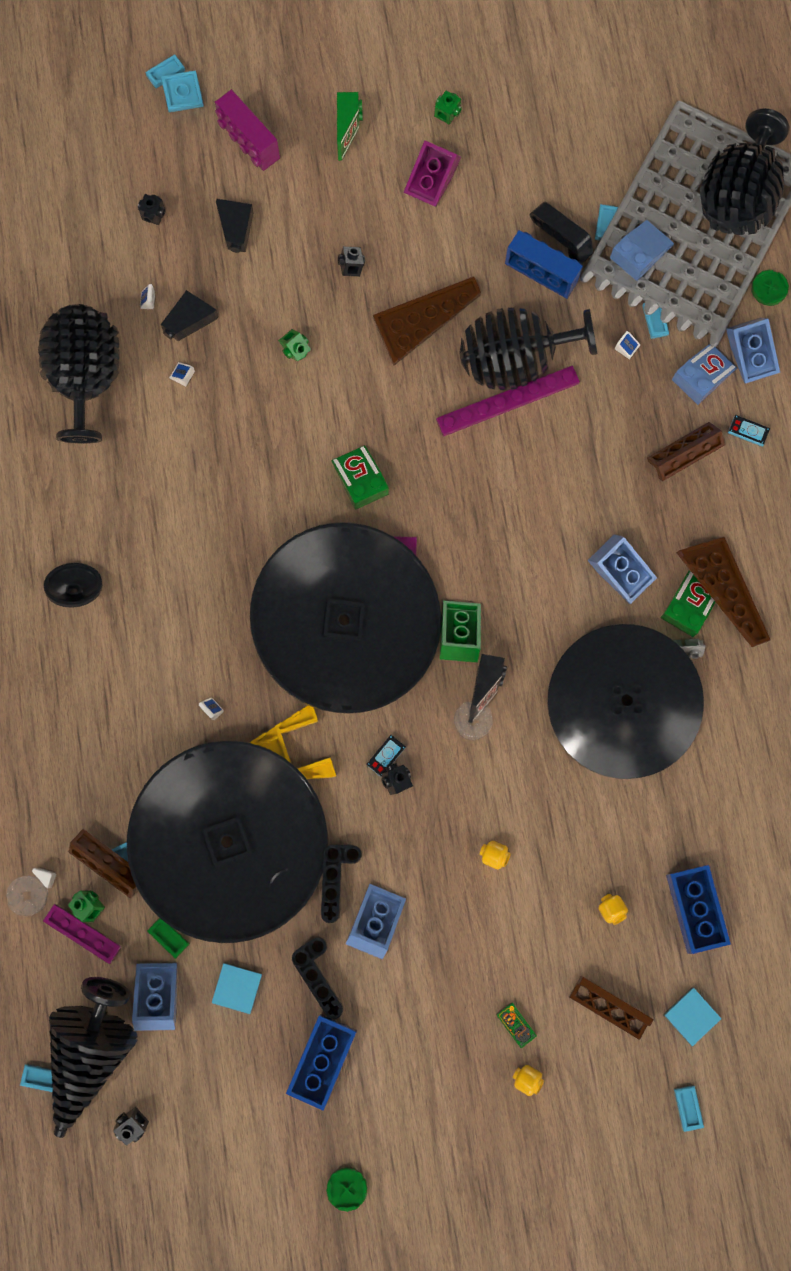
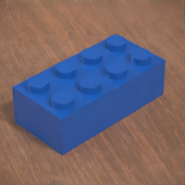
[505,230,583,299]
[666,865,731,954]
[286,1014,357,1111]

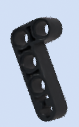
[530,202,593,264]
[321,845,362,923]
[292,937,343,1019]

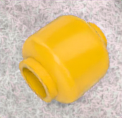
[480,840,511,870]
[598,894,628,925]
[513,1065,544,1096]

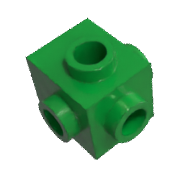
[434,90,462,125]
[278,329,311,361]
[68,890,105,922]

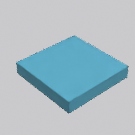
[161,70,204,112]
[212,963,262,1014]
[664,987,721,1046]

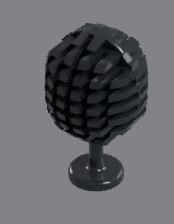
[700,108,790,235]
[38,304,120,444]
[459,308,598,390]

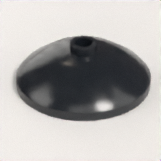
[44,563,103,608]

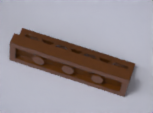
[647,422,725,481]
[68,829,137,899]
[569,976,654,1040]

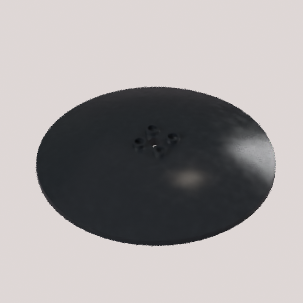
[249,522,441,714]
[127,741,328,943]

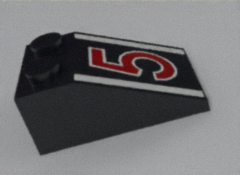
[468,654,507,723]

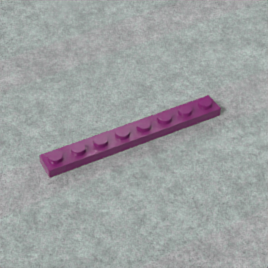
[436,365,580,437]

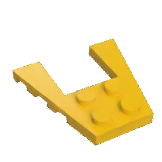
[249,705,337,779]

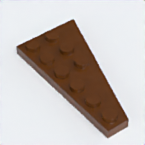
[373,277,481,365]
[676,537,771,647]

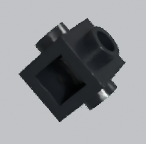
[138,194,166,225]
[338,246,365,277]
[381,763,413,795]
[113,1107,149,1146]

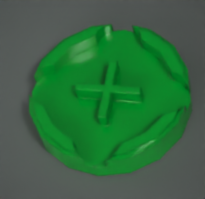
[751,270,789,306]
[326,1167,368,1212]

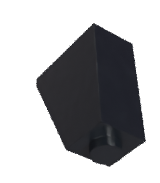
[216,199,254,253]
[161,290,218,341]

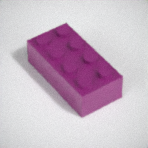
[215,89,280,171]

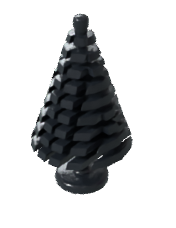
[49,977,138,1138]

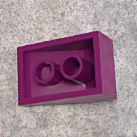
[403,140,461,207]

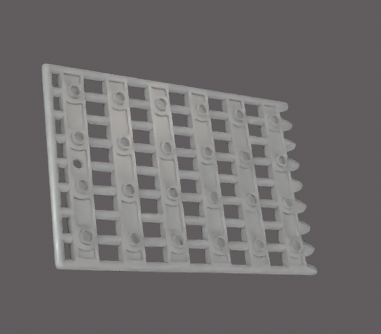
[580,101,791,347]

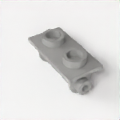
[673,638,706,659]

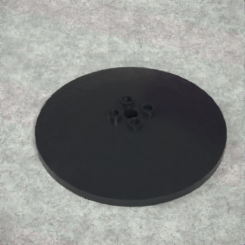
[547,624,704,779]

